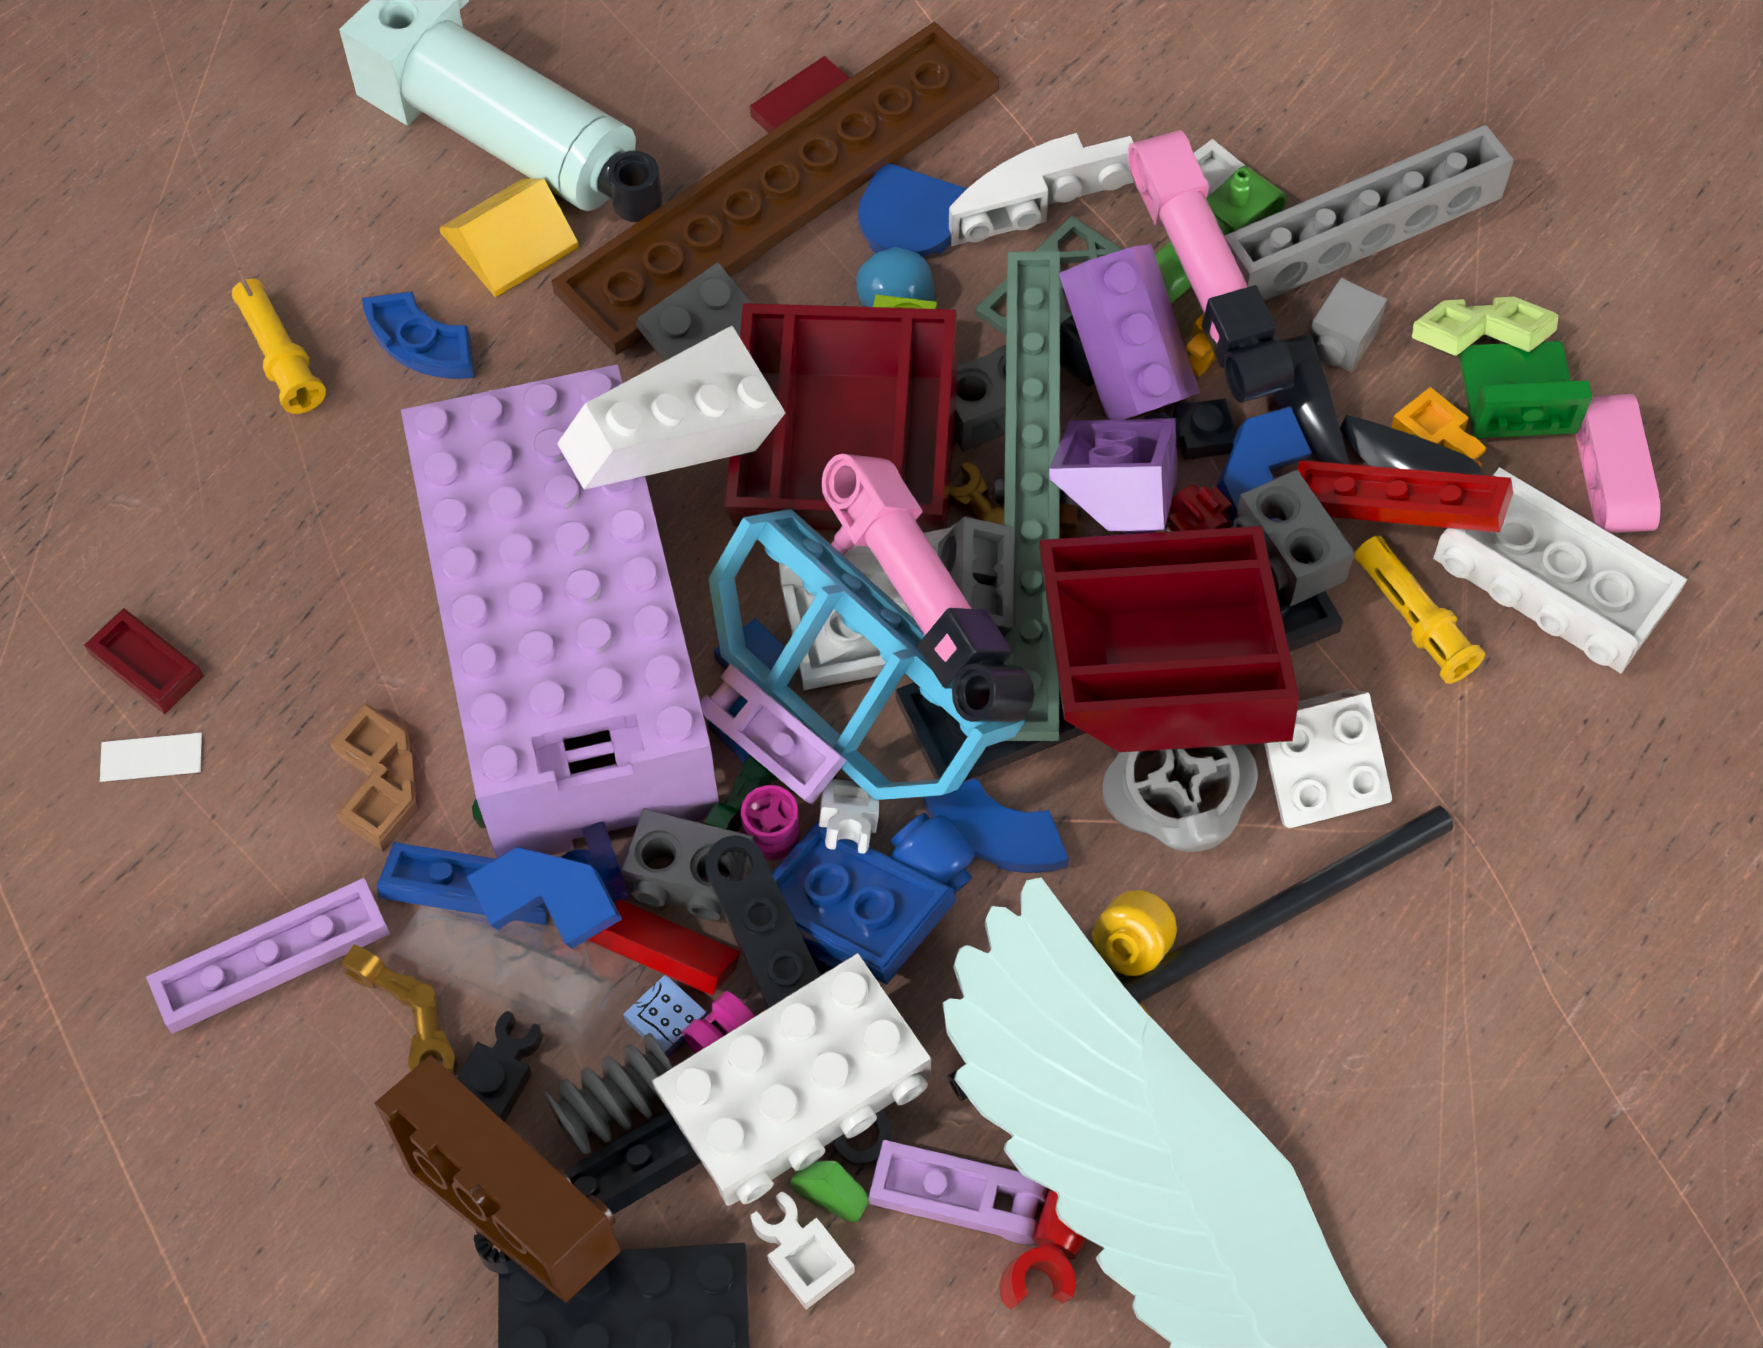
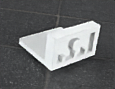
[1264,688,1392,828]

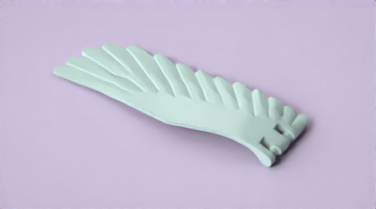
[943,877,1387,1348]

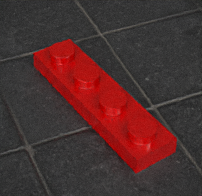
[1297,460,1513,533]

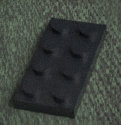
[498,1242,750,1348]

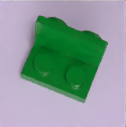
[1458,341,1592,438]

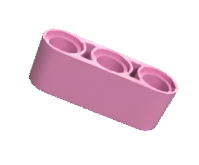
[1575,394,1661,533]

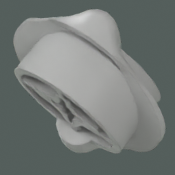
[1102,745,1258,852]

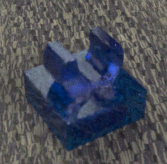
[561,821,629,902]

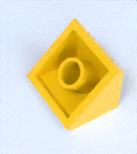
[439,178,579,298]

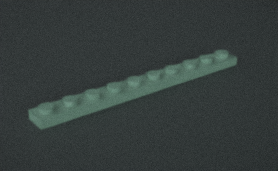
[1004,251,1060,741]

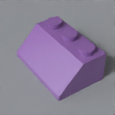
[1059,244,1200,420]
[1049,418,1178,535]

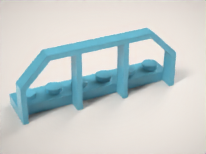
[708,509,1026,800]

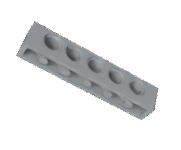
[1224,125,1514,301]

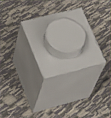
[1310,278,1387,373]

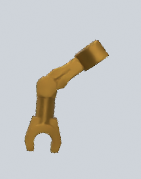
[949,461,1078,539]
[341,944,457,1076]

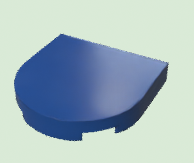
[858,163,967,257]

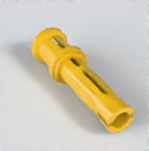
[231,278,326,414]
[1354,536,1486,684]

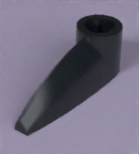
[1272,334,1349,464]
[1340,415,1484,475]

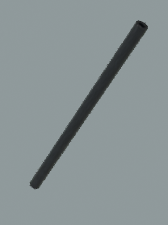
[947,805,1453,1101]

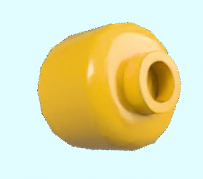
[1092,890,1177,976]

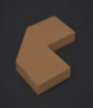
[330,703,419,852]

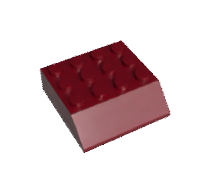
[725,303,957,533]
[1039,526,1299,753]

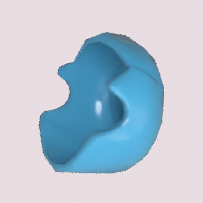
[856,247,936,307]

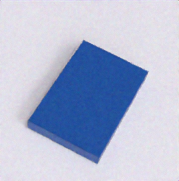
[772,821,956,985]

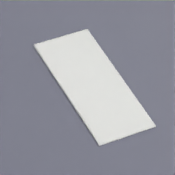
[100,733,202,782]

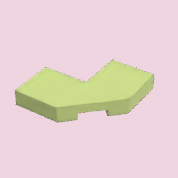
[1412,297,1559,356]

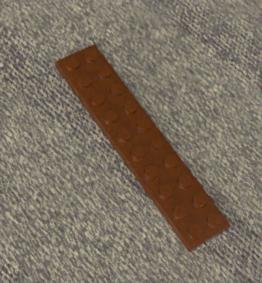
[551,21,999,356]

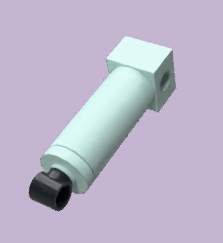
[339,0,662,222]

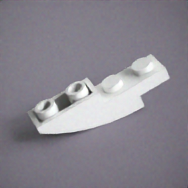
[949,133,1134,246]

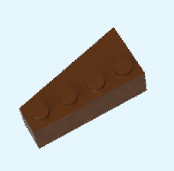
[374,1054,621,1303]

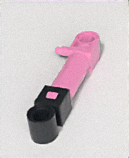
[1128,130,1295,403]
[822,454,1034,723]

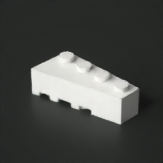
[557,326,785,490]

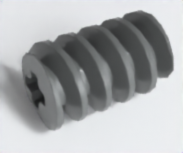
[543,1033,672,1155]

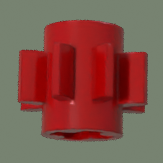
[1165,485,1232,532]

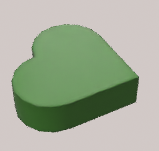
[790,1161,870,1222]

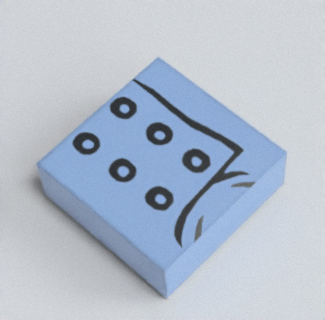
[623,975,707,1058]

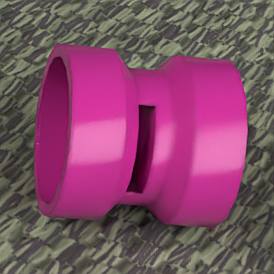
[741,785,800,860]
[682,991,756,1054]

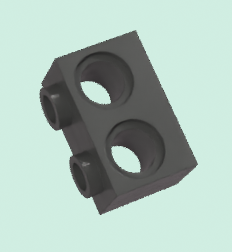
[953,345,1006,452]
[1233,469,1355,607]
[938,517,1015,637]
[622,809,754,921]

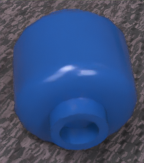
[890,813,975,894]

